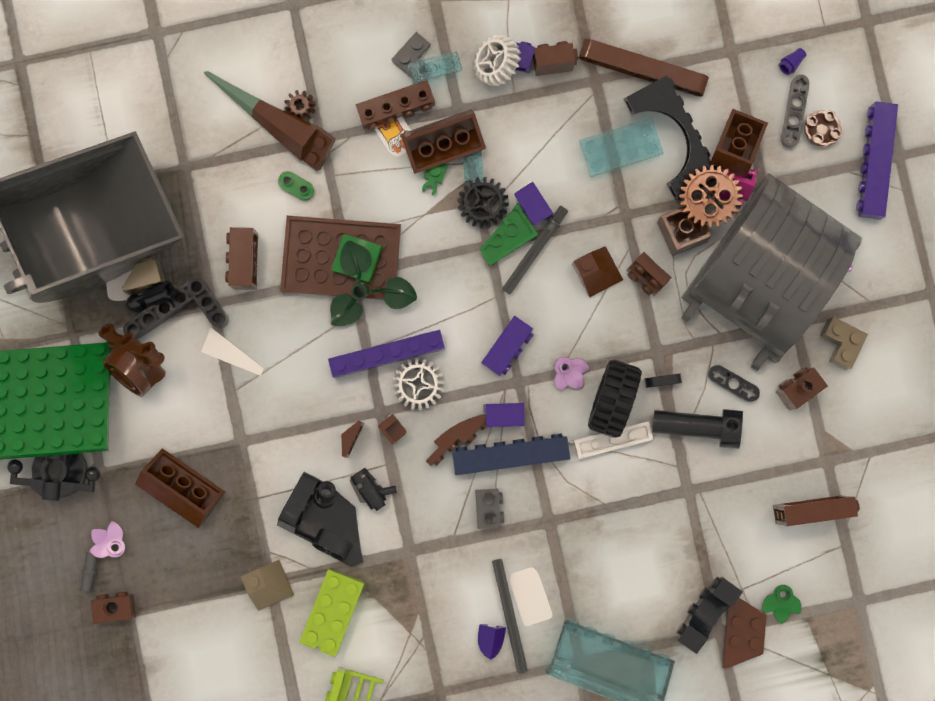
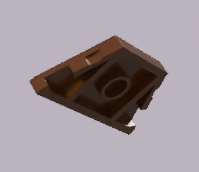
[722,598,767,669]

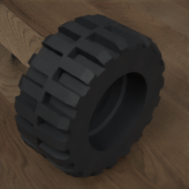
[588,359,642,438]

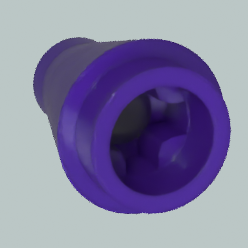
[779,48,807,75]

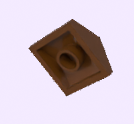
[341,421,364,458]

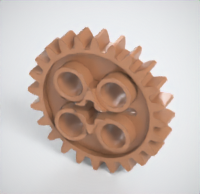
[679,165,743,228]

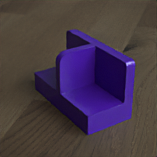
[514,182,554,225]
[483,403,525,427]

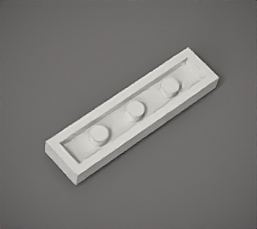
[574,421,653,459]

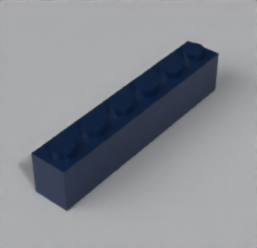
[452,433,570,475]

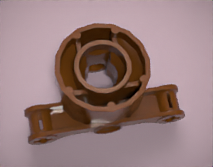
[98,324,166,397]

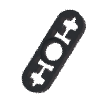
[708,365,760,402]

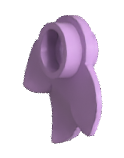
[554,357,589,391]
[90,521,125,558]

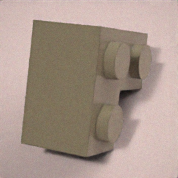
[820,317,868,370]

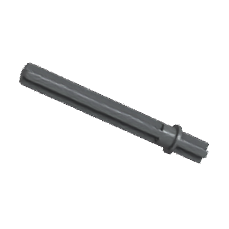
[503,205,568,294]

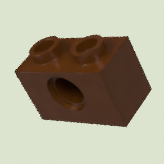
[91,591,136,624]

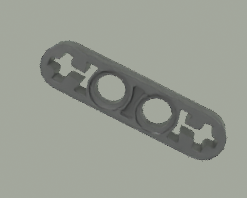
[781,74,810,148]

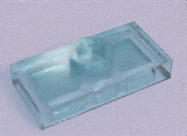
[463,151,483,183]

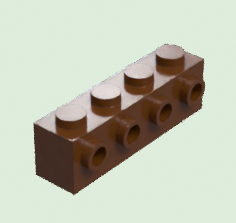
[355,80,435,130]

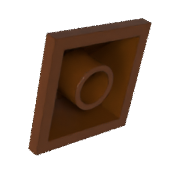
[572,246,623,297]

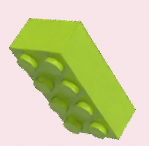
[299,568,366,657]

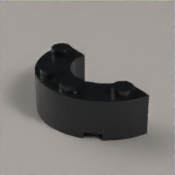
[676,576,743,654]

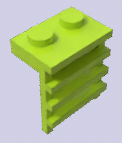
[325,667,384,701]

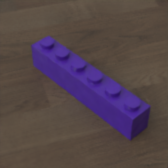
[856,101,898,220]
[328,330,445,379]

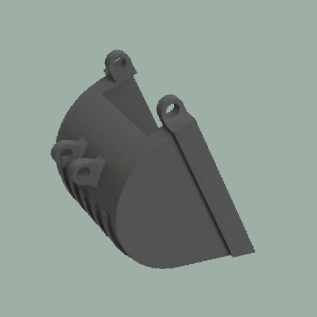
[0,131,184,303]
[681,173,862,371]

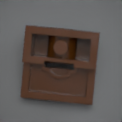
[626,252,672,296]

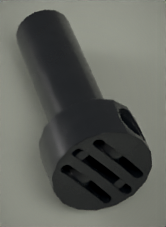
[652,409,743,449]

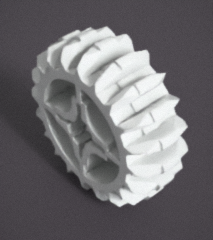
[473,35,521,86]
[392,358,444,410]

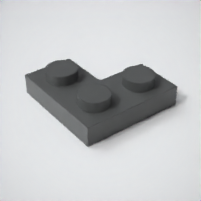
[391,32,432,83]

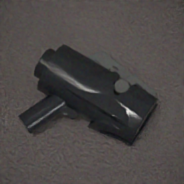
[350,468,397,511]

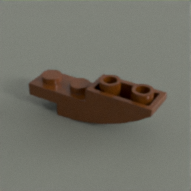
[426,414,486,466]

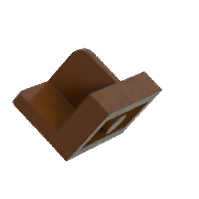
[378,414,407,445]

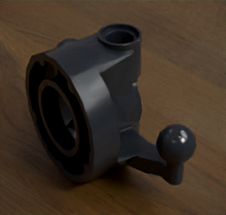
[7,453,100,501]

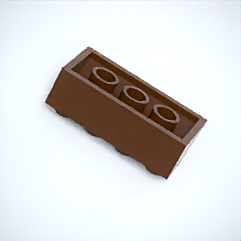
[400,109,486,174]
[135,448,225,528]

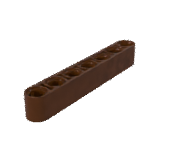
[579,39,709,97]

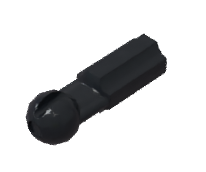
[126,280,176,312]

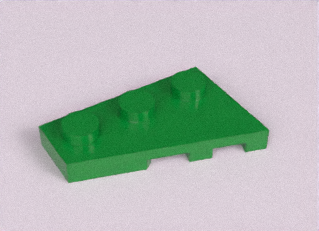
[480,203,538,266]

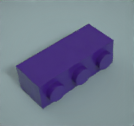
[481,315,534,377]

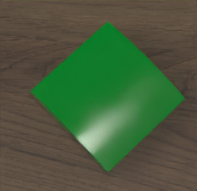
[331,234,382,283]

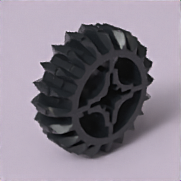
[458,177,509,229]

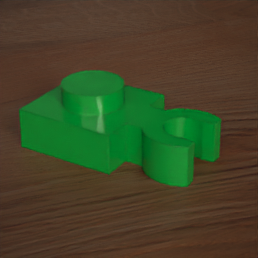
[422,164,448,196]

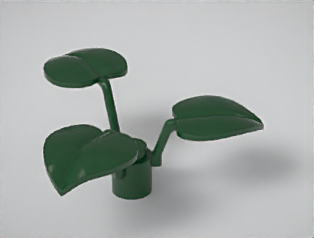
[330,241,417,326]

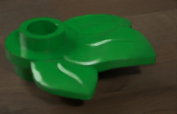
[762,584,802,624]

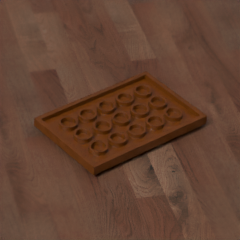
[280,215,401,300]

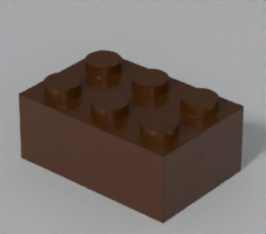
[710,109,768,178]
[225,227,258,290]

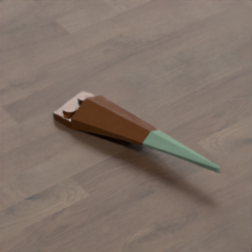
[204,71,336,171]

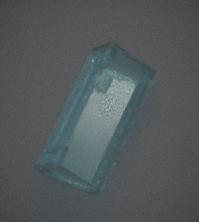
[546,620,675,701]

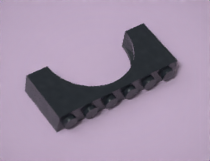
[623,76,717,200]

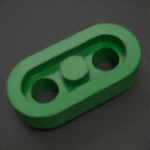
[278,171,314,201]

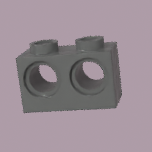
[475,488,504,529]

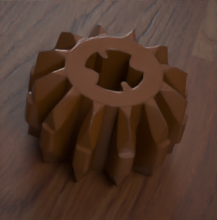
[284,90,316,120]

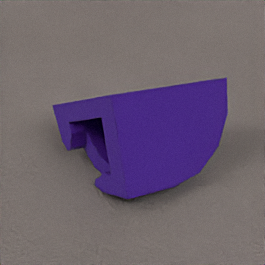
[478,624,506,660]

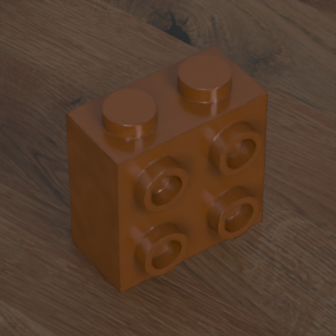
[533,41,578,76]

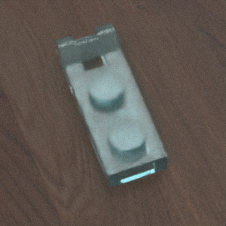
[407,52,463,84]

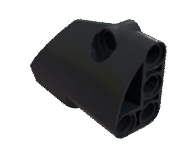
[277,471,363,567]

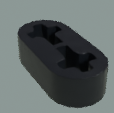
[645,373,682,388]

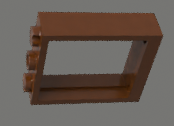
[773,495,860,526]

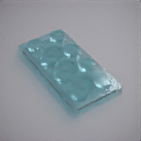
[579,117,664,177]

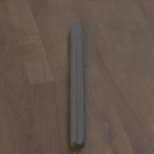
[492,559,527,674]

